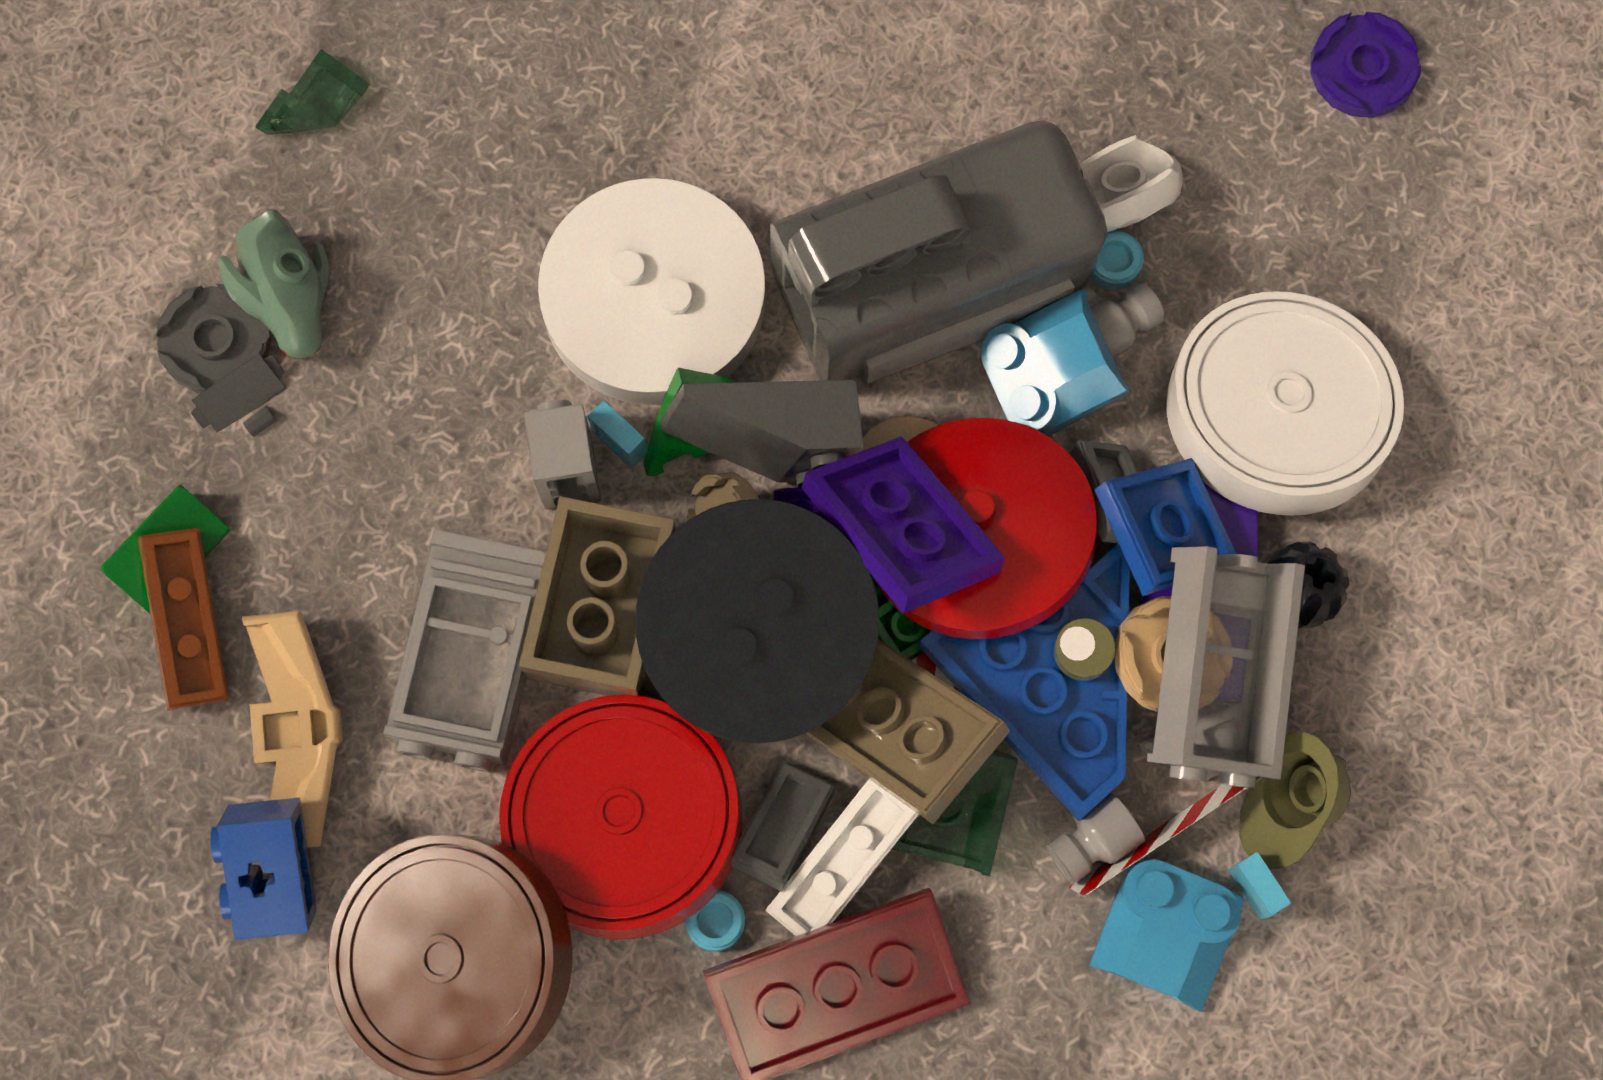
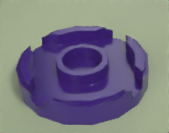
[1310,12,1421,118]

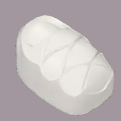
[1080,135,1183,233]

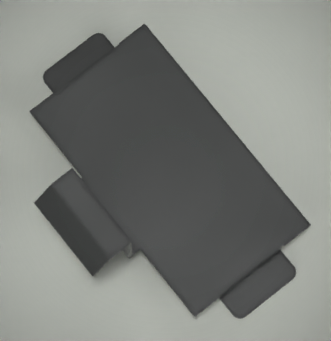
[191,352,286,437]

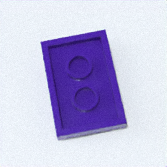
[802,436,1005,614]

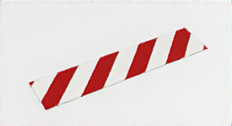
[1069,777,1262,897]

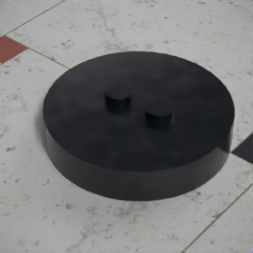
[635,499,879,743]

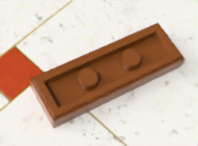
[138,528,229,711]

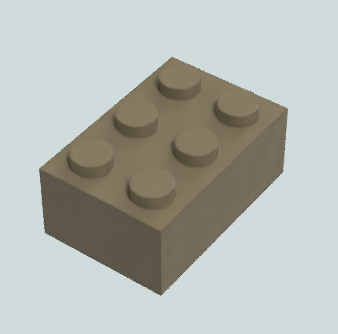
[519,496,676,696]

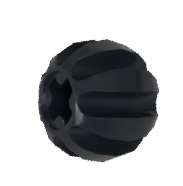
[1267,541,1349,628]

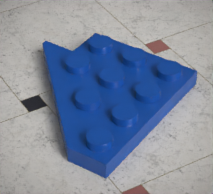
[918,543,1130,821]

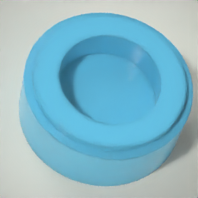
[1091,231,1144,290]
[685,890,745,952]

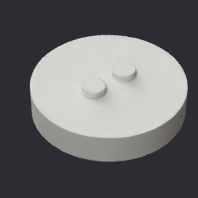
[538,178,765,405]
[1166,291,1404,516]

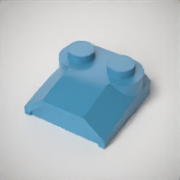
[981,289,1131,437]
[1088,856,1245,1012]

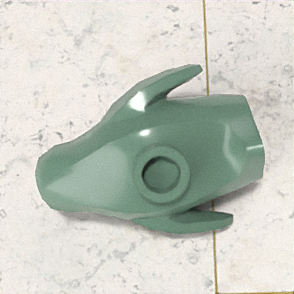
[218,210,330,359]

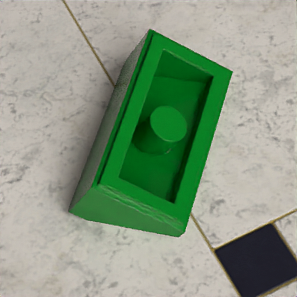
[100,485,231,614]

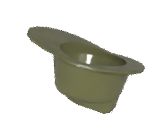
[1239,732,1351,869]

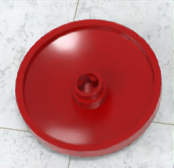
[873,418,1097,639]

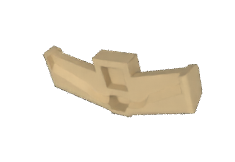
[242,610,343,848]

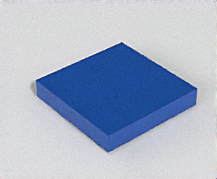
[1094,458,1236,596]

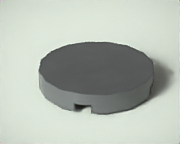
[156,284,271,393]

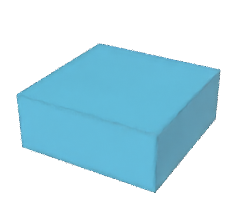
[587,400,648,469]
[1227,852,1291,921]

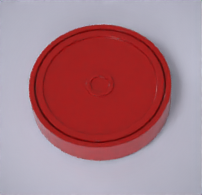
[499,695,743,940]

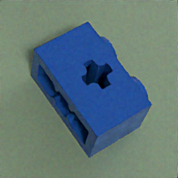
[210,797,316,940]

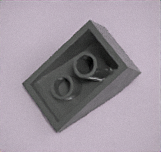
[660,380,864,489]

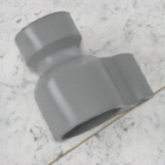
[1073,283,1165,359]
[1046,793,1145,885]

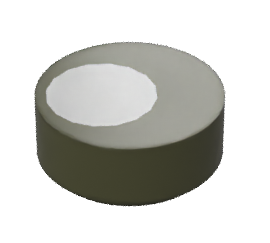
[1054,618,1115,681]

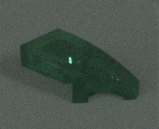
[255,49,371,135]

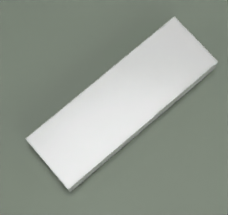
[765,780,919,936]

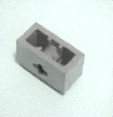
[524,400,601,510]

